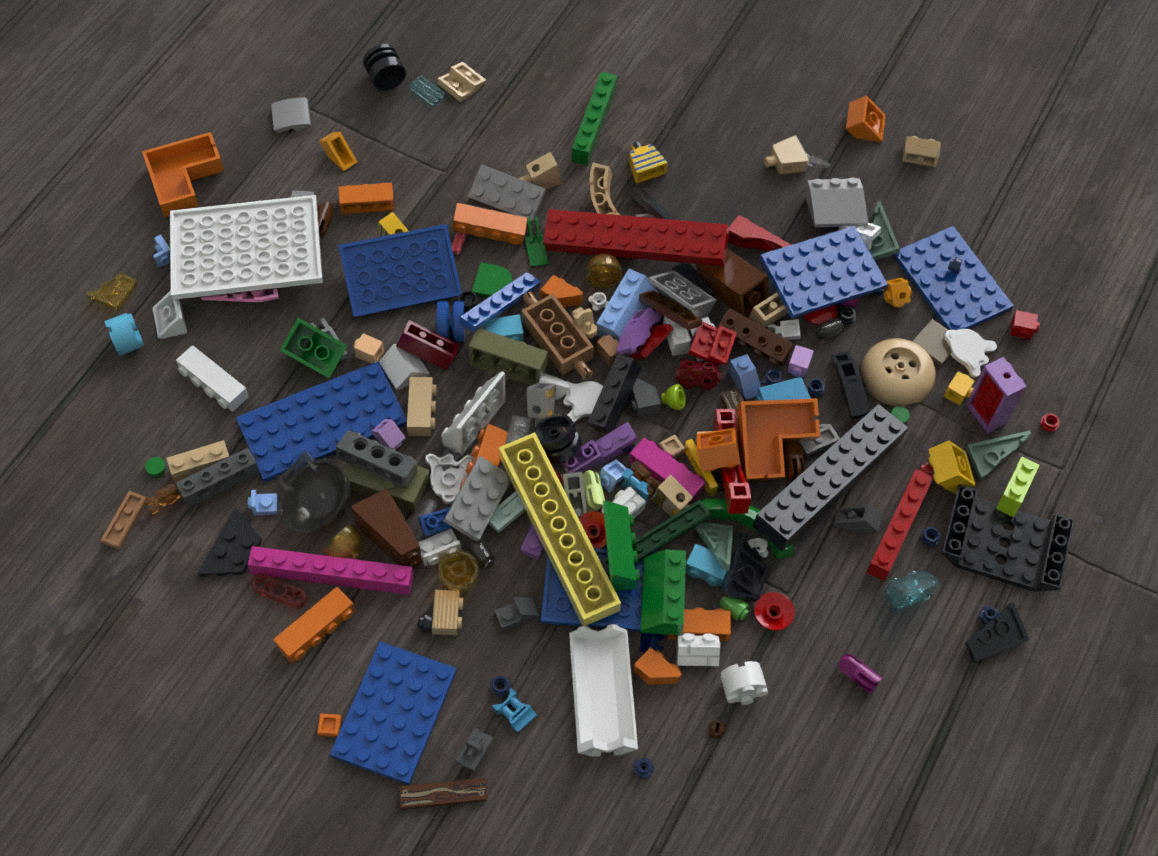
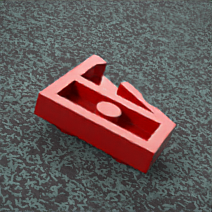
[629,324,674,360]

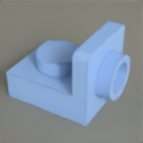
[153,234,170,268]
[599,460,627,493]
[248,490,278,516]

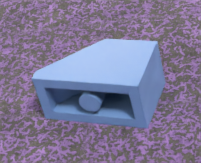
[728,354,761,401]

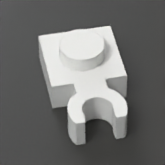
[768,319,801,340]

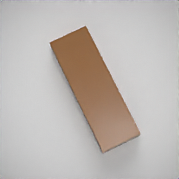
[100,491,148,550]

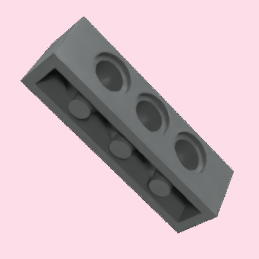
[336,430,417,489]
[176,448,260,508]

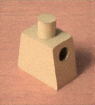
[764,135,809,174]
[519,152,562,189]

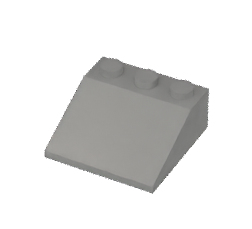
[806,178,868,227]
[648,270,717,319]

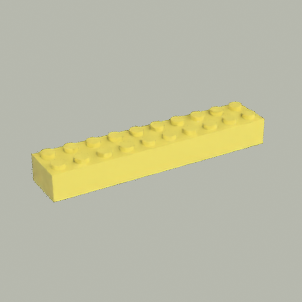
[499,433,621,626]

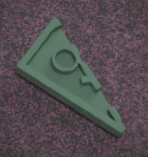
[869,201,900,261]

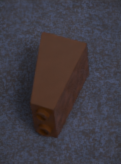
[696,249,769,318]
[351,489,422,569]

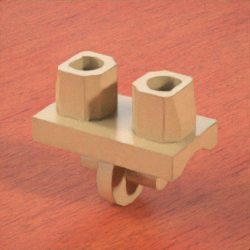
[572,307,598,339]

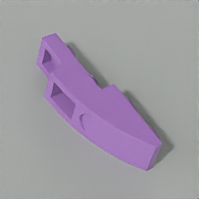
[617,308,663,355]
[561,422,638,473]

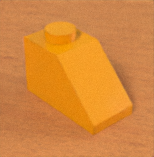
[319,132,358,171]

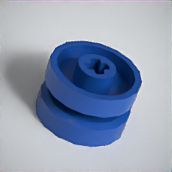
[436,301,465,342]

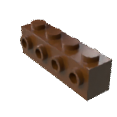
[718,308,794,366]

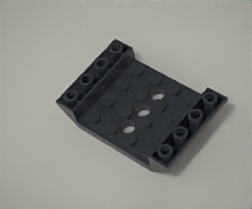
[941,485,1075,592]

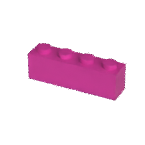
[629,437,706,505]

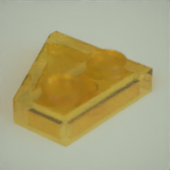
[86,273,138,311]

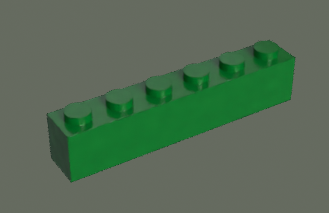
[571,72,617,165]

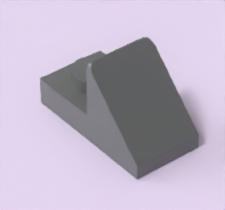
[494,597,540,631]

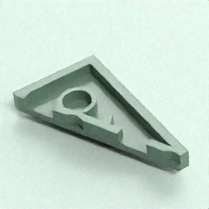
[966,430,1031,480]
[695,522,733,571]

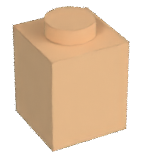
[353,333,384,364]

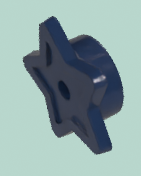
[762,369,786,385]

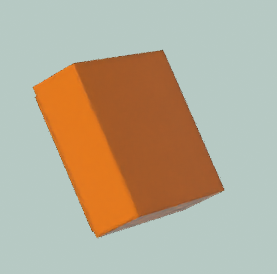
[317,713,342,737]

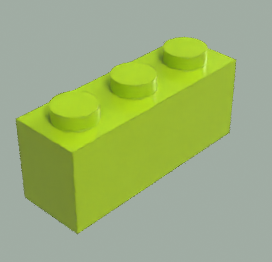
[996,457,1039,517]

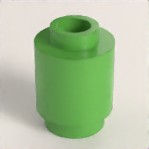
[719,597,750,621]

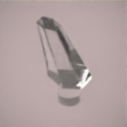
[806,154,831,168]

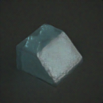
[884,569,940,612]

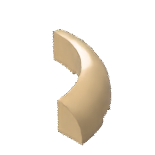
[590,163,620,215]

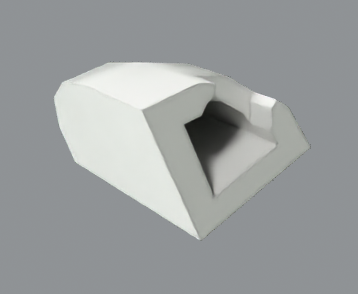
[539,374,569,400]

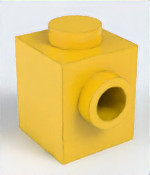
[944,371,975,406]

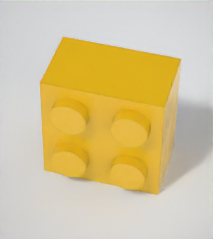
[928,440,976,494]

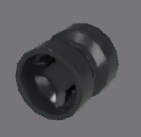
[459,291,477,313]

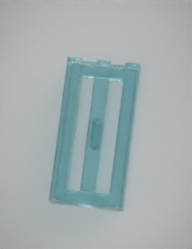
[409,75,446,106]

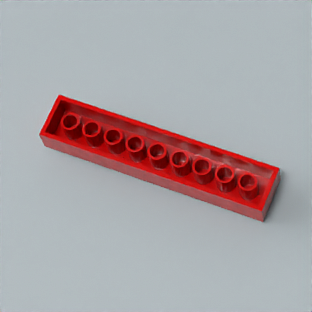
[543,209,729,267]

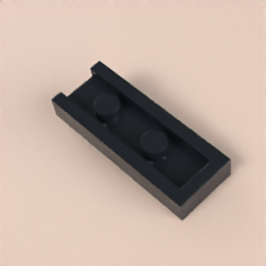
[672,263,715,298]

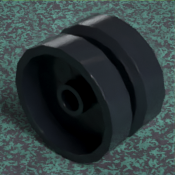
[533,414,582,463]

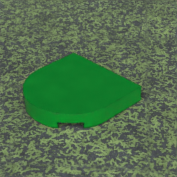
[472,262,512,298]

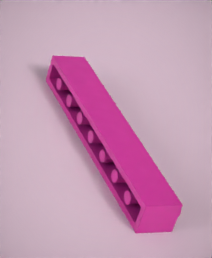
[248,546,414,595]

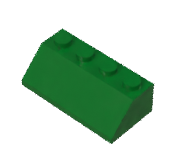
[603,500,640,591]
[641,549,686,635]

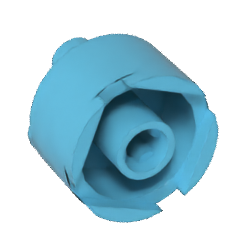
[105,313,144,356]

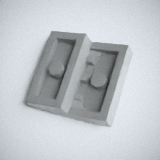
[271,98,311,134]

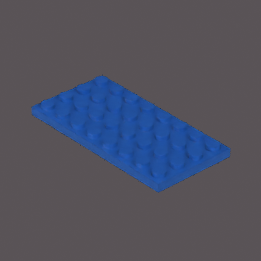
[236,361,407,483]

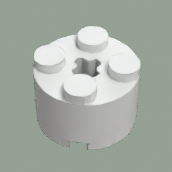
[721,661,768,705]

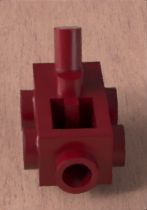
[675,358,722,390]

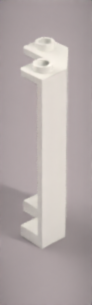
[569,624,638,757]

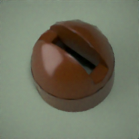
[708,720,725,739]

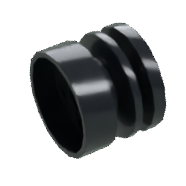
[363,44,406,91]

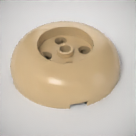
[860,338,936,407]

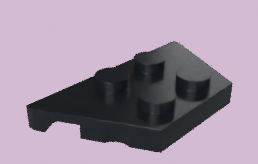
[197,508,262,577]
[720,532,769,602]

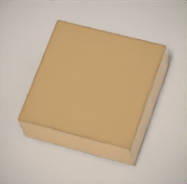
[659,435,685,458]

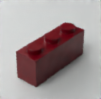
[396,320,460,371]

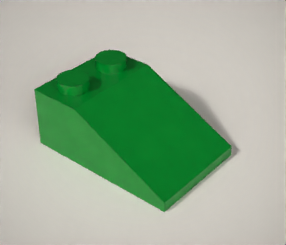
[279,318,348,379]

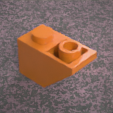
[540,275,583,307]
[633,647,682,685]

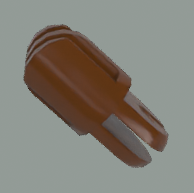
[317,202,334,238]
[784,441,806,480]

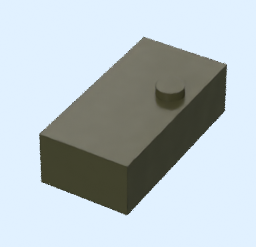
[469,328,548,386]
[340,463,430,513]

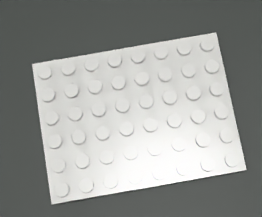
[170,195,323,300]

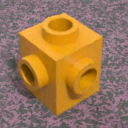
[883,278,912,307]

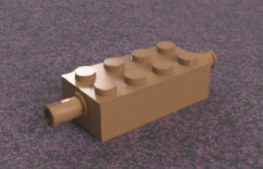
[522,292,594,380]

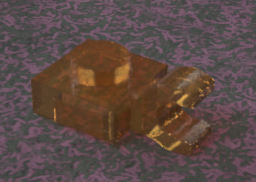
[631,460,660,495]
[144,483,180,514]

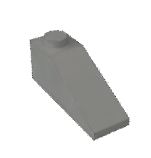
[561,472,587,519]

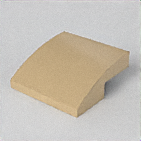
[437,62,486,102]

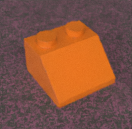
[846,95,886,142]
[697,428,740,471]

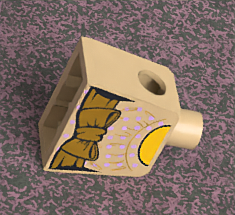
[651,474,693,517]

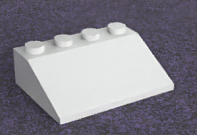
[441,371,506,457]

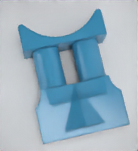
[620,468,649,506]
[492,688,537,733]

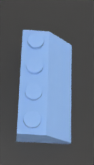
[596,269,660,342]

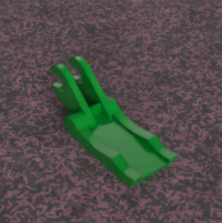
[525,216,549,267]

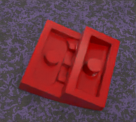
[688,321,737,365]

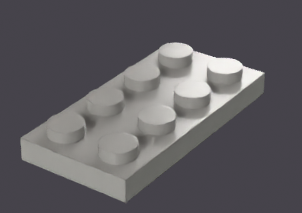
[468,164,546,223]
[443,456,511,542]

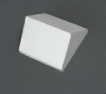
[152,290,187,339]
[379,344,430,391]

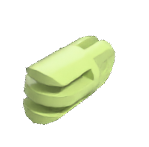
[583,470,605,512]

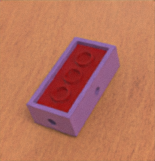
[966,357,1026,434]

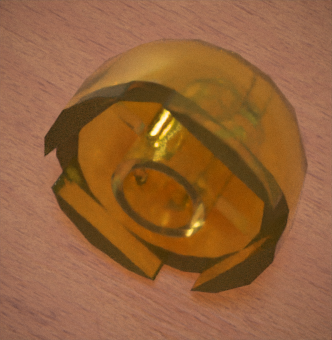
[586,254,622,289]
[322,524,362,559]
[438,551,479,592]

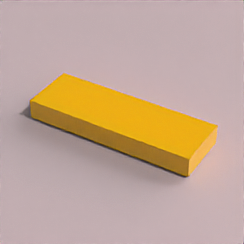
[684,439,718,497]

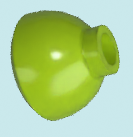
[661,384,686,410]

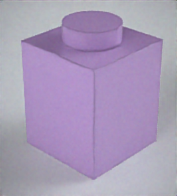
[787,345,814,378]
[371,419,406,449]

